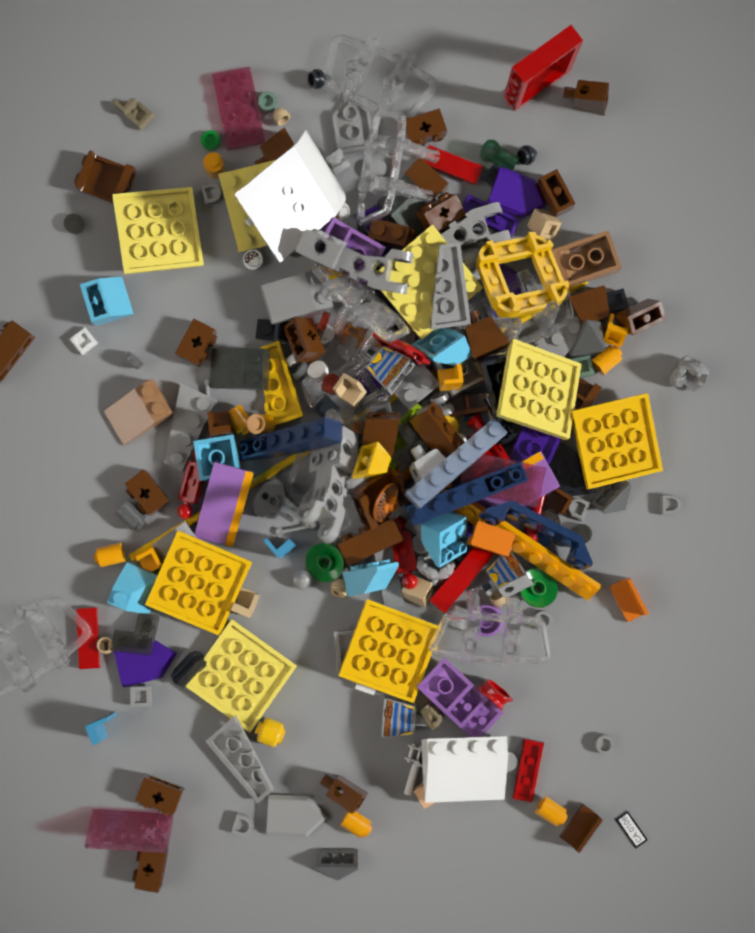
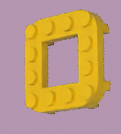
[476,232,569,318]

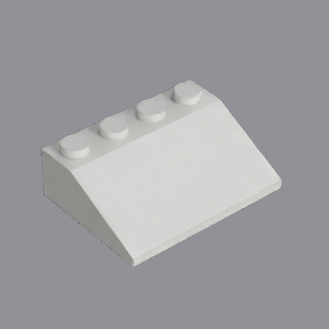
[422,736,508,803]

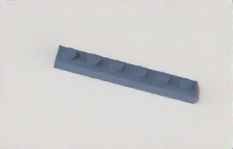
[405,418,508,510]

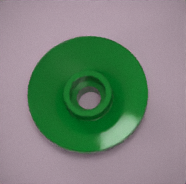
[305,543,344,582]
[520,568,558,608]

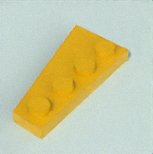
[260,341,304,426]

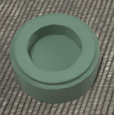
[258,91,277,113]

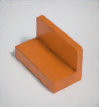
[466,521,515,557]
[608,577,649,622]

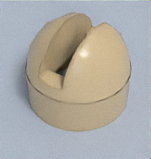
[273,108,291,126]
[489,590,507,608]
[97,637,114,654]

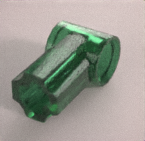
[480,139,520,171]

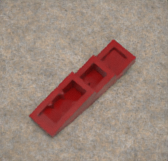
[429,547,494,614]

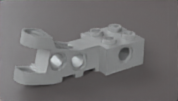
[438,202,511,248]
[296,227,414,294]
[297,426,359,544]

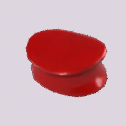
[477,679,513,711]

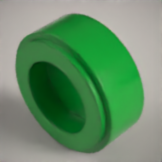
[201,130,221,151]

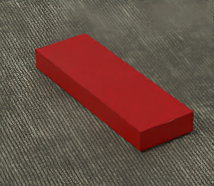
[423,145,483,186]
[76,607,101,669]
[512,738,544,803]

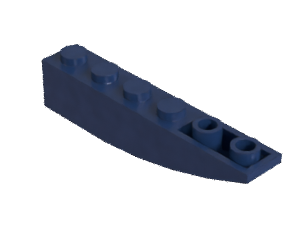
[239,417,342,461]
[404,461,528,526]

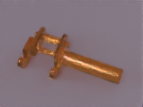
[339,321,382,350]

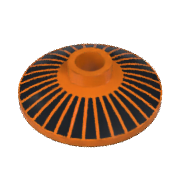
[373,483,399,522]

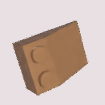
[552,230,622,286]
[104,378,174,445]

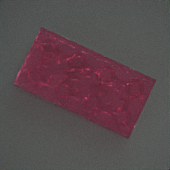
[212,67,266,151]
[460,454,546,507]
[85,809,174,853]

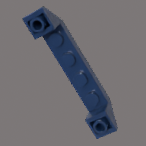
[478,500,593,571]

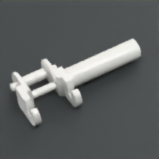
[404,743,423,796]

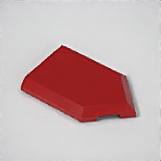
[372,330,430,365]

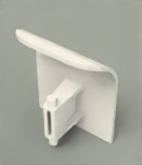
[234,130,346,262]

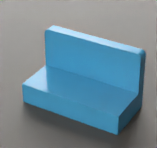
[263,538,297,559]
[85,712,117,746]

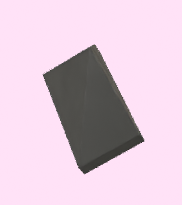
[569,319,605,357]
[590,480,631,514]
[317,849,358,881]

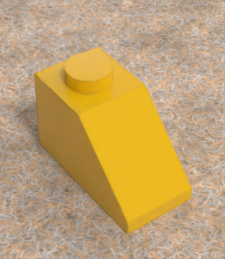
[352,442,391,479]

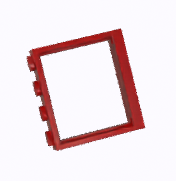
[503,25,583,111]

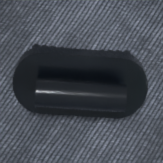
[171,651,207,688]

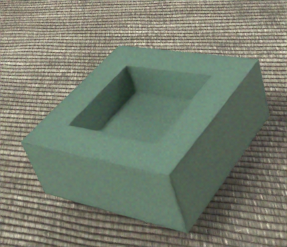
[571,355,595,379]

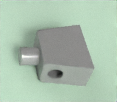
[409,445,446,484]

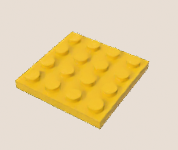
[571,393,663,489]
[145,530,252,636]
[338,599,441,703]

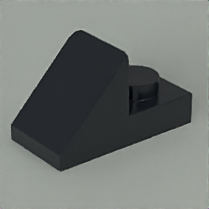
[255,319,289,343]

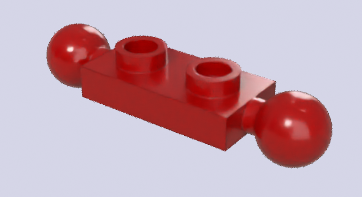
[177,449,204,520]
[392,516,418,589]

